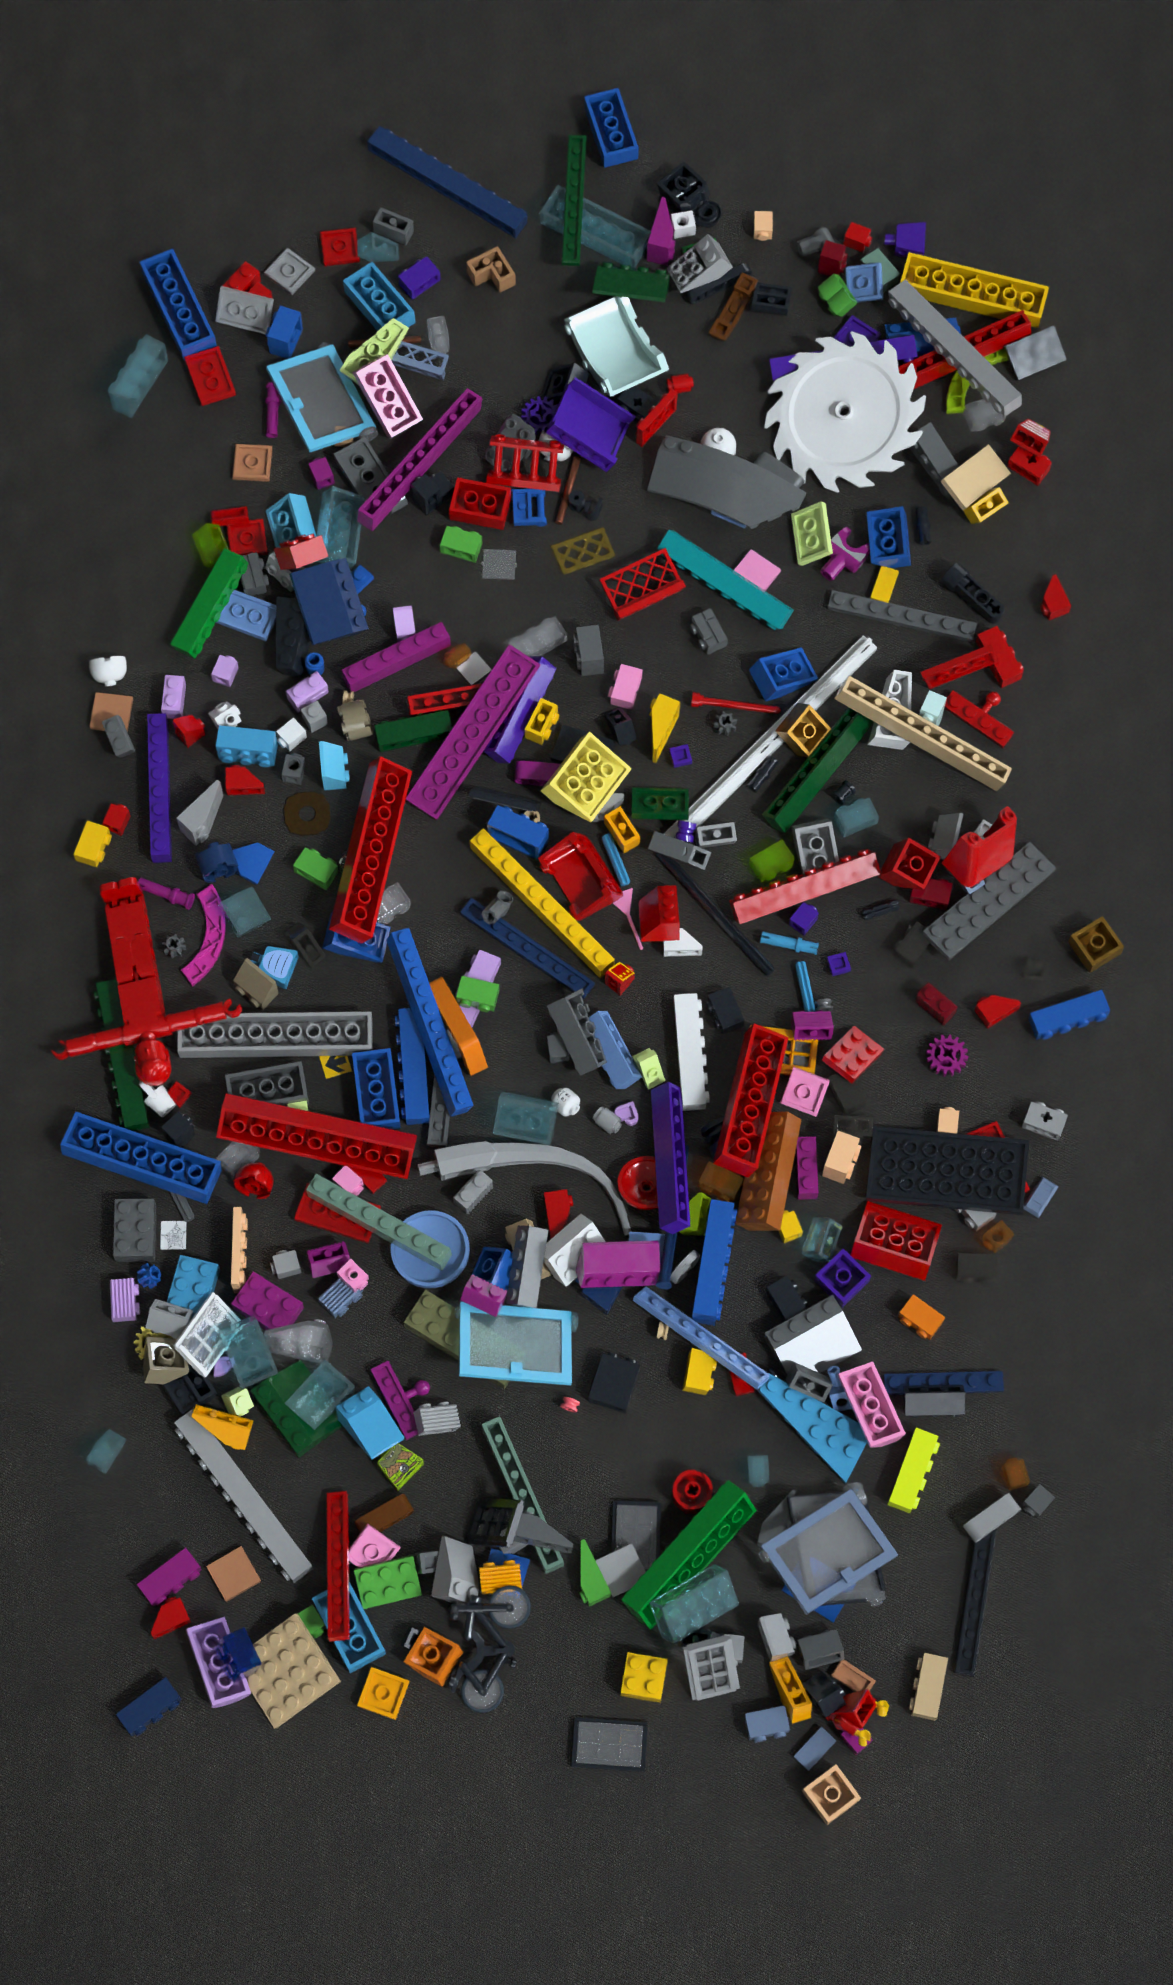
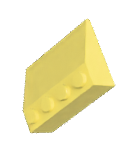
[541,732,632,823]

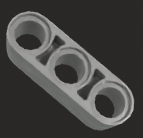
[963,1493,1021,1543]

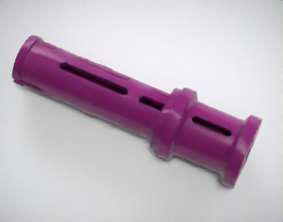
[265,382,281,438]
[138,877,195,910]

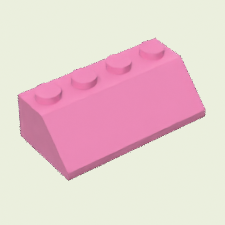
[838,1362,906,1447]

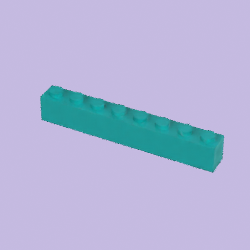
[657,530,794,630]

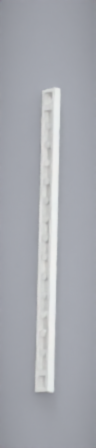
[664,635,877,841]

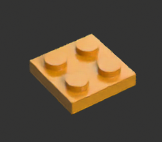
[357,1667,410,1720]

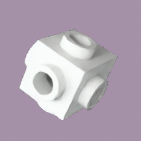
[208,701,241,729]

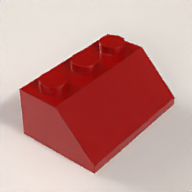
[638,885,680,942]

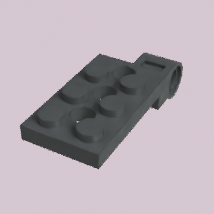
[333,437,408,514]

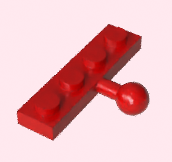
[944,690,1014,748]

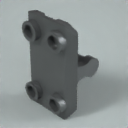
[484,414,536,473]

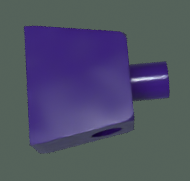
[884,222,926,258]

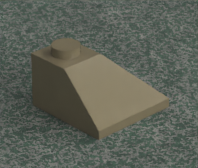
[143,1337,189,1384]

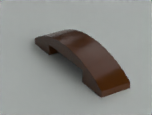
[709,272,758,342]

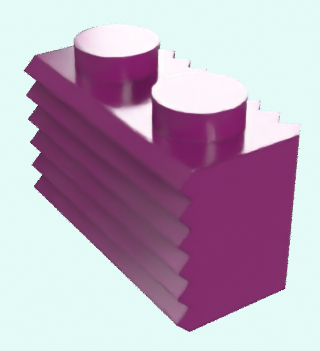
[791,1010,834,1041]
[307,1241,350,1278]
[461,1275,507,1317]

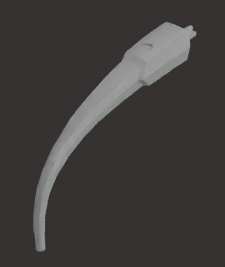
[418,1141,631,1236]

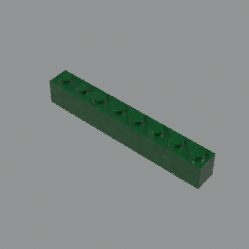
[762,707,874,833]
[94,979,150,1131]

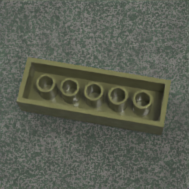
[404,1290,526,1389]

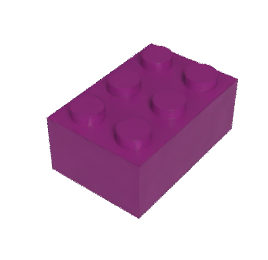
[231,1271,304,1340]

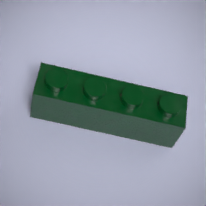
[375,710,452,753]

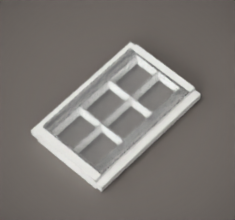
[173,1292,243,1377]

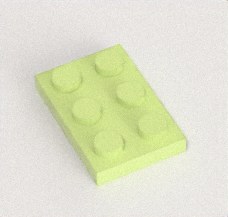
[791,501,833,566]

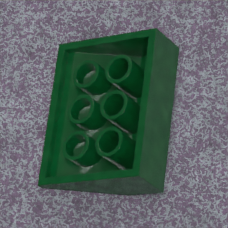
[592,262,670,302]
[251,1360,343,1458]

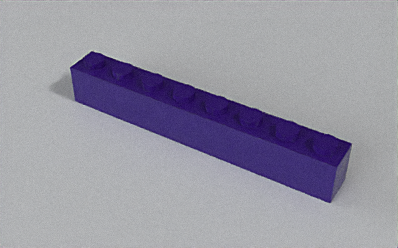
[769,335,917,381]
[147,713,172,863]
[651,1082,690,1234]

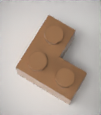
[466,246,516,292]

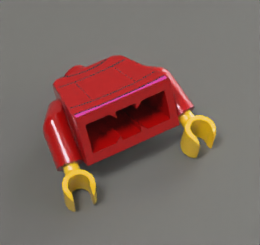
[826,1689,889,1747]

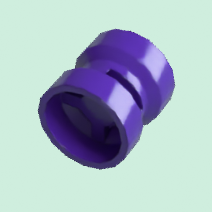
[675,820,697,842]

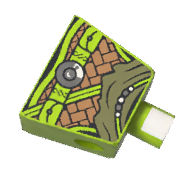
[378,1443,424,1491]

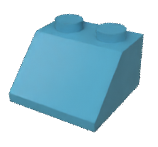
[319,741,350,790]

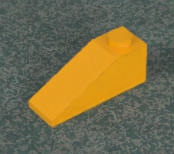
[192,1405,253,1450]
[769,1657,812,1724]

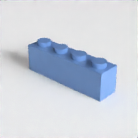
[589,1011,642,1089]

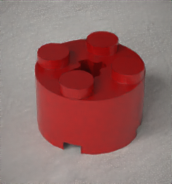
[672,1470,713,1514]

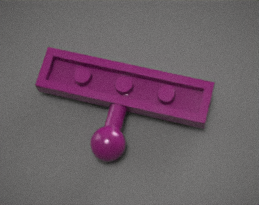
[371,1361,430,1440]

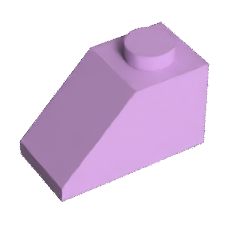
[393,605,415,642]

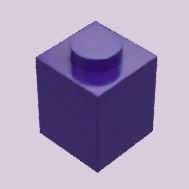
[789,902,819,936]

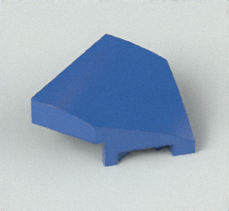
[233,842,274,885]

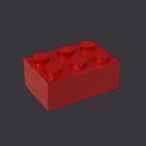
[449,477,511,530]

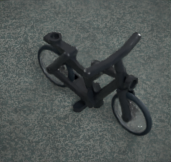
[447,1585,531,1713]

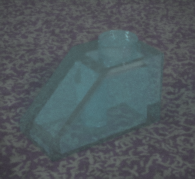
[357,232,399,262]
[86,1429,127,1474]

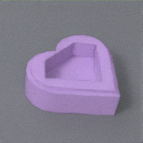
[614,1101,638,1126]

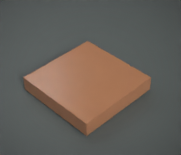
[233,444,273,482]
[90,692,133,732]
[206,1546,261,1602]

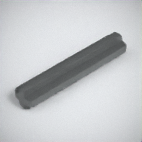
[169,1191,195,1222]

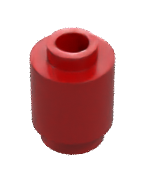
[666,373,694,394]

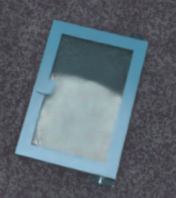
[455,1302,578,1385]

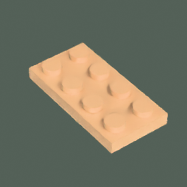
[231,1207,248,1293]

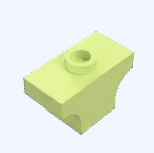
[632,1048,665,1090]

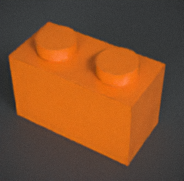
[898,1294,945,1340]

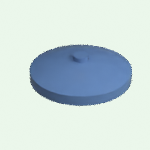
[391,1211,470,1288]

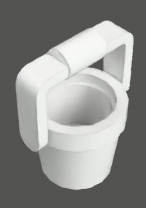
[139,1081,176,1117]

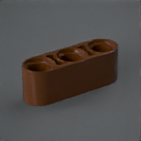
[354,1494,414,1533]

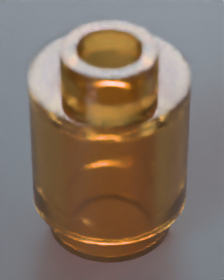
[443,643,472,669]

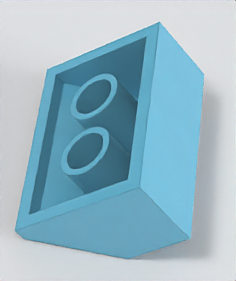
[266,493,316,548]

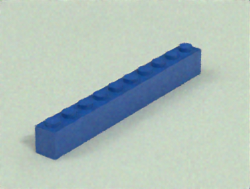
[386,928,473,1117]

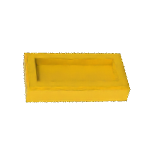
[870,566,899,603]

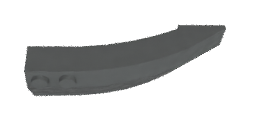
[647,435,806,529]

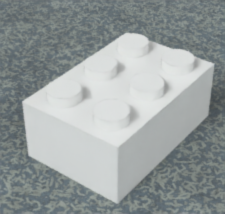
[544,1214,605,1286]

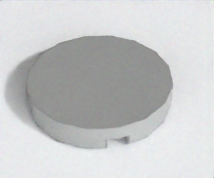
[670,1250,700,1284]

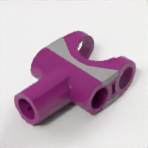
[820,527,870,581]

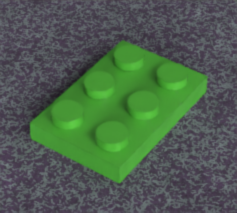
[354,1555,422,1609]

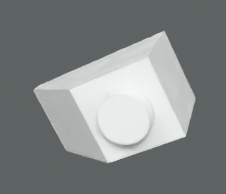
[663,928,702,957]

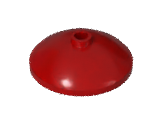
[618,1156,658,1210]

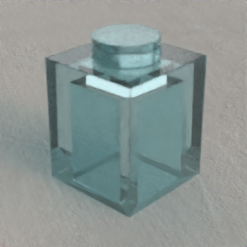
[747,1455,769,1486]

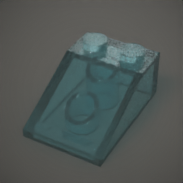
[285,1360,355,1430]

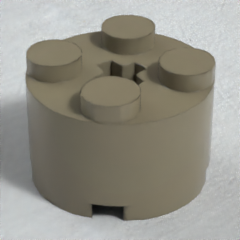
[337,699,373,741]

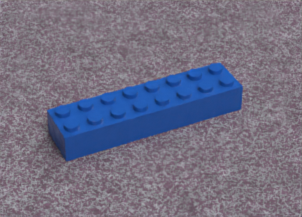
[60,1111,222,1204]

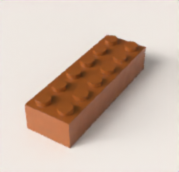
[735,1112,802,1231]

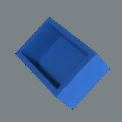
[487,805,549,861]

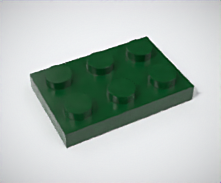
[632,787,689,820]

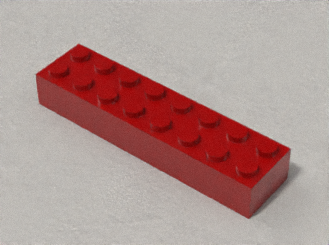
[713,1023,789,1178]

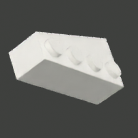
[868,670,912,750]

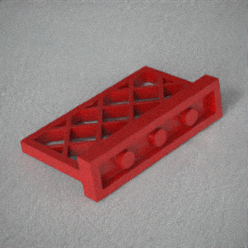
[599,548,686,621]

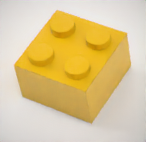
[621,1652,668,1703]

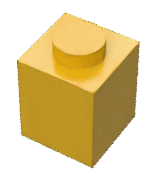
[778,1210,803,1243]

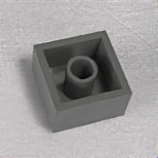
[573,625,604,676]

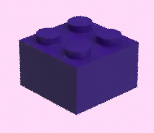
[814,1249,871,1308]

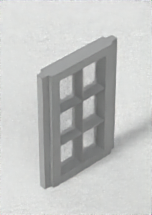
[683,1635,740,1701]

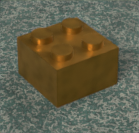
[775,703,831,757]
[1068,916,1124,973]

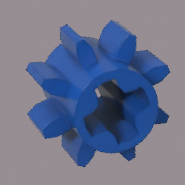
[137,1263,161,1289]

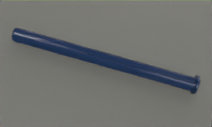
[656,1145,689,1289]

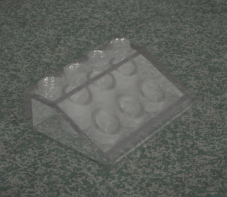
[264,1319,333,1365]

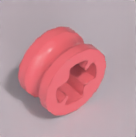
[560,1397,580,1413]

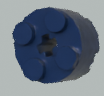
[195,842,239,883]

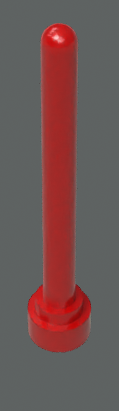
[691,692,781,714]

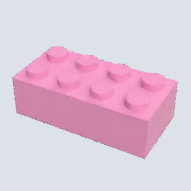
[352,354,423,437]

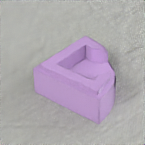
[214,1356,234,1378]

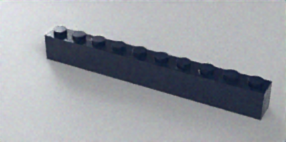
[367,126,527,239]

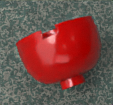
[234,1162,274,1199]

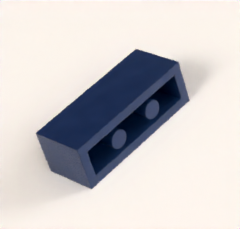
[116,1677,182,1736]

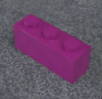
[795,1137,818,1200]
[137,1548,202,1607]

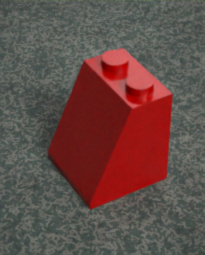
[877,838,941,890]

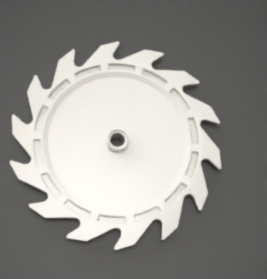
[765,332,926,493]

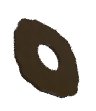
[284,792,331,836]

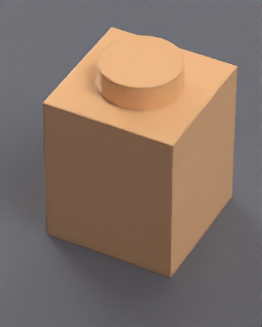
[754,211,773,241]
[936,1107,959,1134]

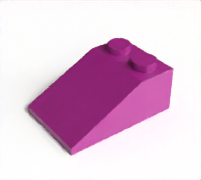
[647,197,676,266]

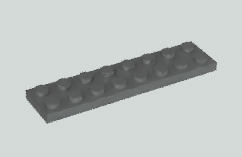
[922,842,1056,961]

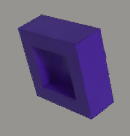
[669,744,692,768]
[827,952,851,977]

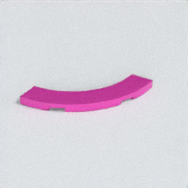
[181,884,226,987]

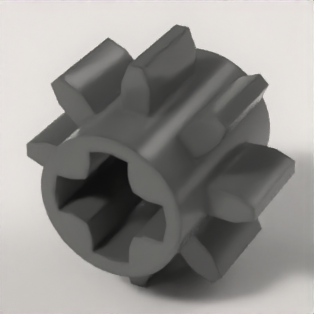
[714,711,737,736]
[162,934,186,959]

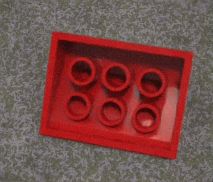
[851,1201,942,1281]

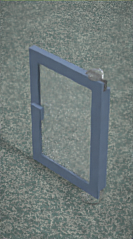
[759,1486,898,1615]

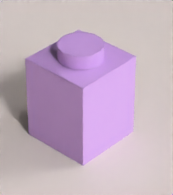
[211,655,238,687]

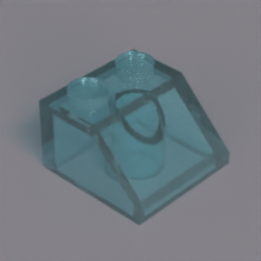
[219,887,271,938]

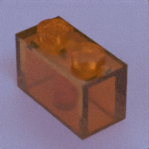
[698,1161,744,1203]

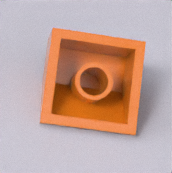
[404,1627,463,1687]

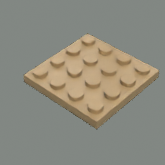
[238,1613,341,1728]

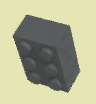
[113,1199,156,1262]

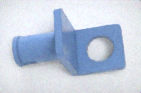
[827,1366,852,1412]

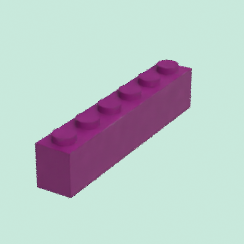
[342,622,451,692]

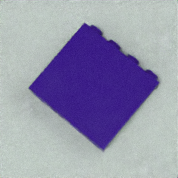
[546,377,636,472]

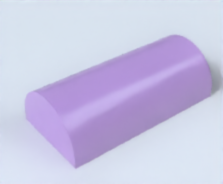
[186,1617,251,1708]

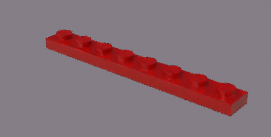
[327,1491,350,1642]

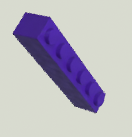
[483,656,557,763]

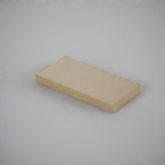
[940,444,1011,510]

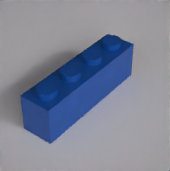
[1028,990,1110,1040]

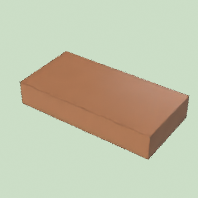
[831,1660,876,1692]

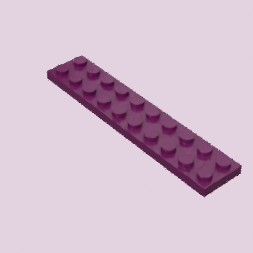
[406,644,541,821]

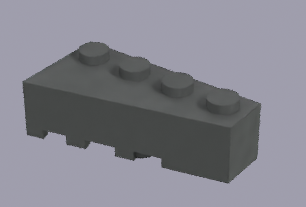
[908,422,959,499]
[547,988,607,1076]

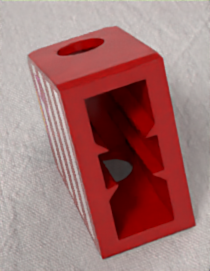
[1010,419,1051,457]

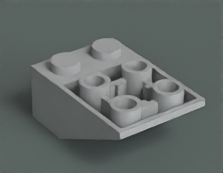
[667,234,733,293]

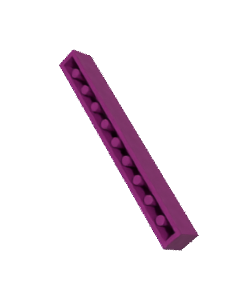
[357,388,482,531]

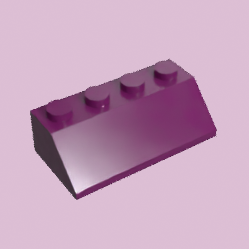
[576,1241,660,1288]

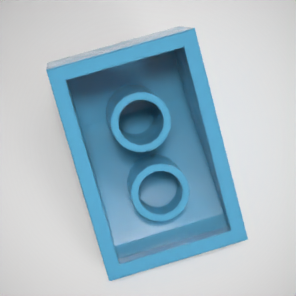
[336,1386,404,1460]

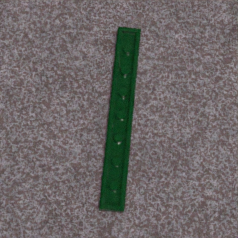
[562,135,586,266]

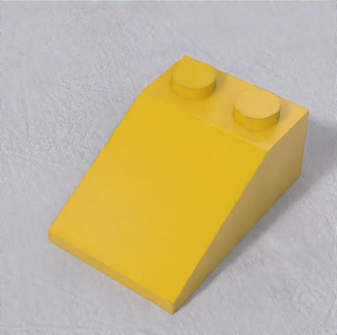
[649,693,680,763]

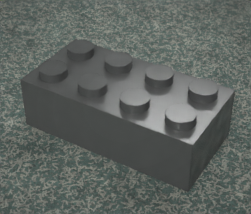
[225,1061,309,1107]

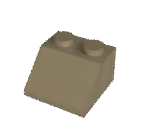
[233,958,279,1010]

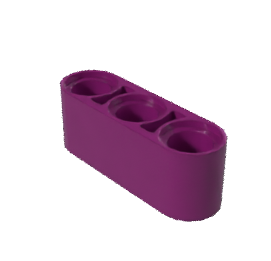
[514,761,561,786]

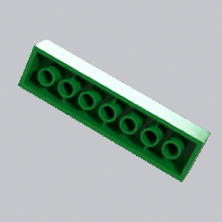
[621,1480,757,1630]

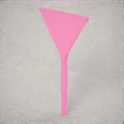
[613,888,643,950]

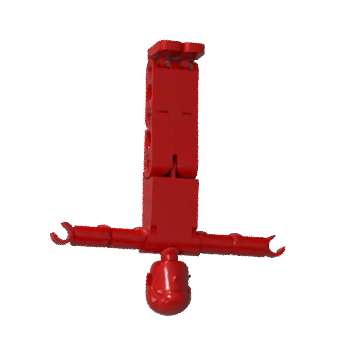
[51,877,242,1086]

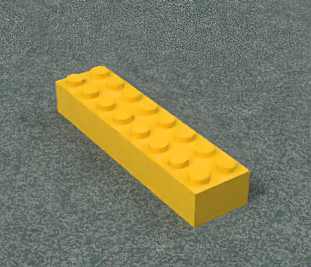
[900,252,1049,328]

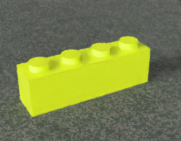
[888,1428,940,1513]

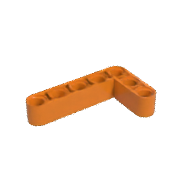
[429,977,488,1076]

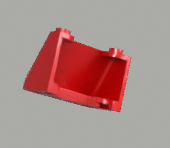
[942,806,1017,887]
[538,832,624,921]

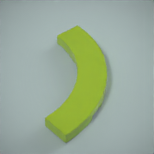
[946,348,1009,414]

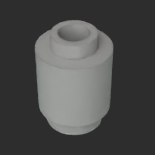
[592,1107,622,1134]

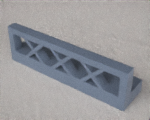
[391,341,449,381]

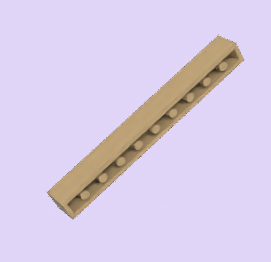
[835,676,1012,791]

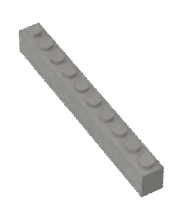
[888,279,1022,417]
[174,1408,313,1583]

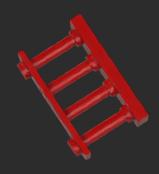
[486,434,565,492]

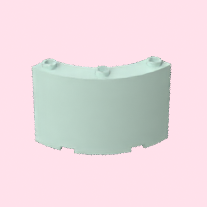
[564,296,669,396]

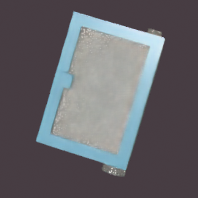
[266,343,378,453]

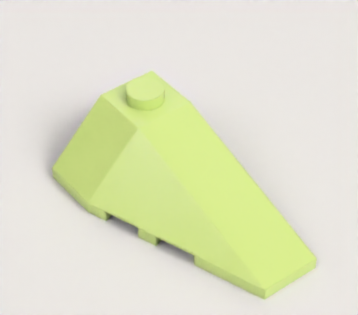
[339,318,409,385]

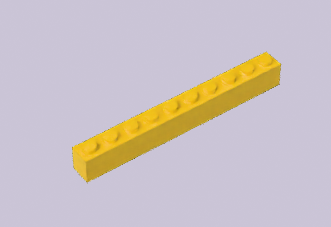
[470,828,615,979]

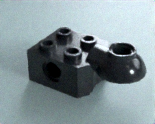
[657,161,722,228]

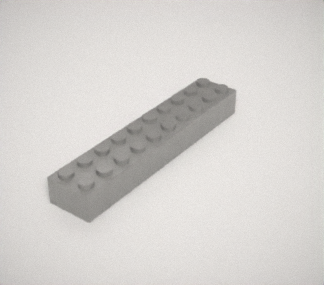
[178,1012,373,1058]

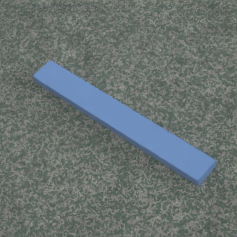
[633,1286,770,1389]

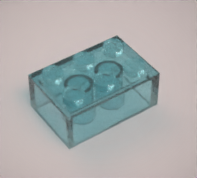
[493,1092,559,1145]
[217,1315,278,1389]

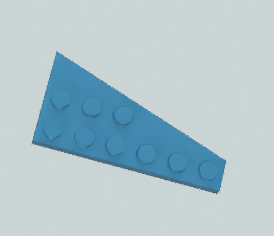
[758,1373,867,1484]

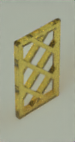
[551,527,615,575]

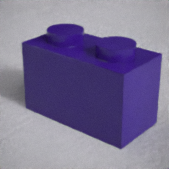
[398,256,441,300]

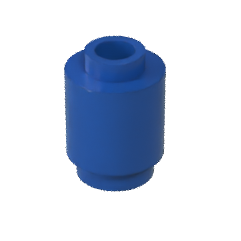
[305,653,325,675]

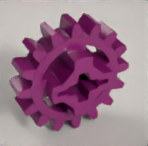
[926,1034,968,1077]

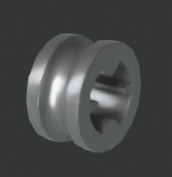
[815,998,833,1011]

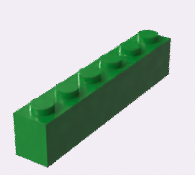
[171,548,249,659]

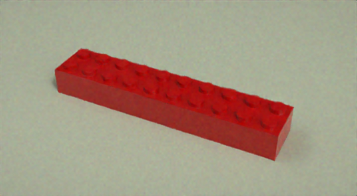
[329,756,412,944]
[216,1093,417,1179]

